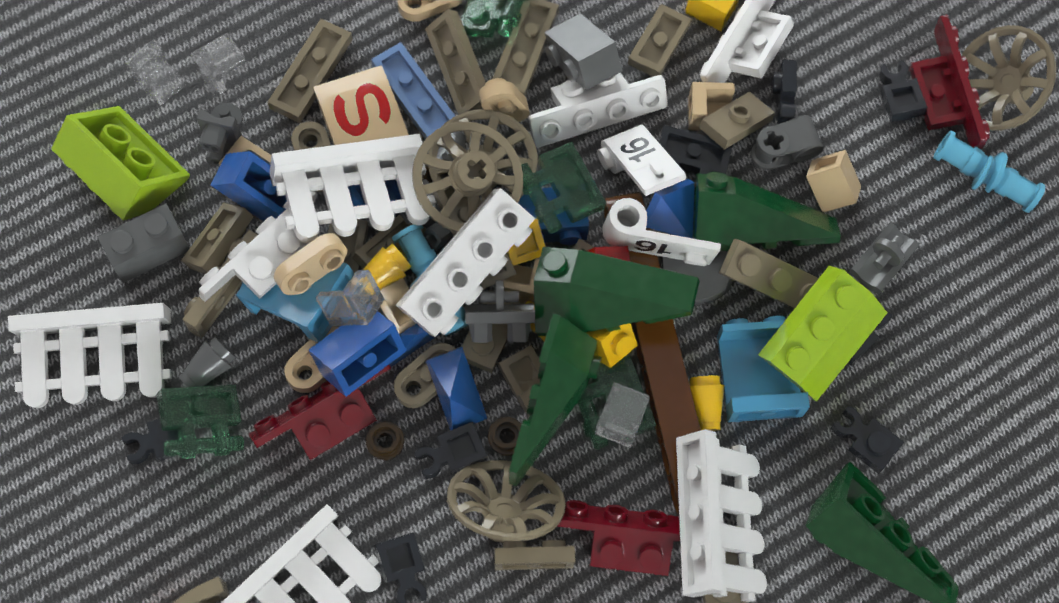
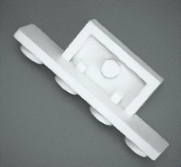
[700,0,794,83]
[528,73,668,148]
[199,191,317,302]

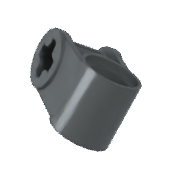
[750,115,824,171]

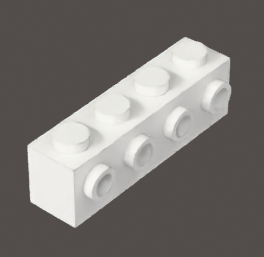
[395,188,535,337]

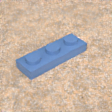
[371,42,455,139]

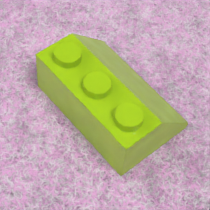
[51,106,190,220]
[758,266,887,402]

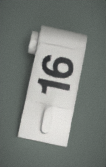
[597,125,686,196]
[602,198,721,266]

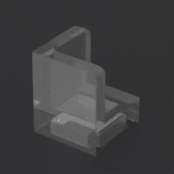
[190,32,246,97]
[125,40,186,106]
[316,270,385,326]
[595,382,650,448]

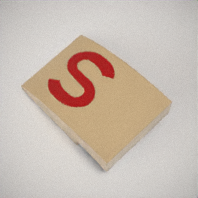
[313,65,409,145]

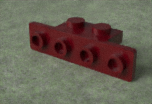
[909,15,990,150]
[249,365,391,460]
[558,500,680,576]

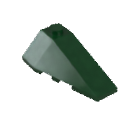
[693,172,841,251]
[534,247,700,337]
[509,313,602,486]
[806,462,959,603]

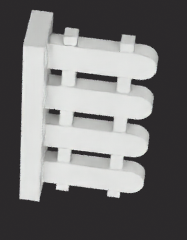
[270,134,436,243]
[8,303,172,408]
[676,429,767,602]
[222,504,381,603]

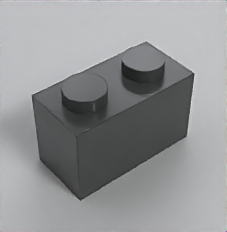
[544,13,622,90]
[97,203,190,283]

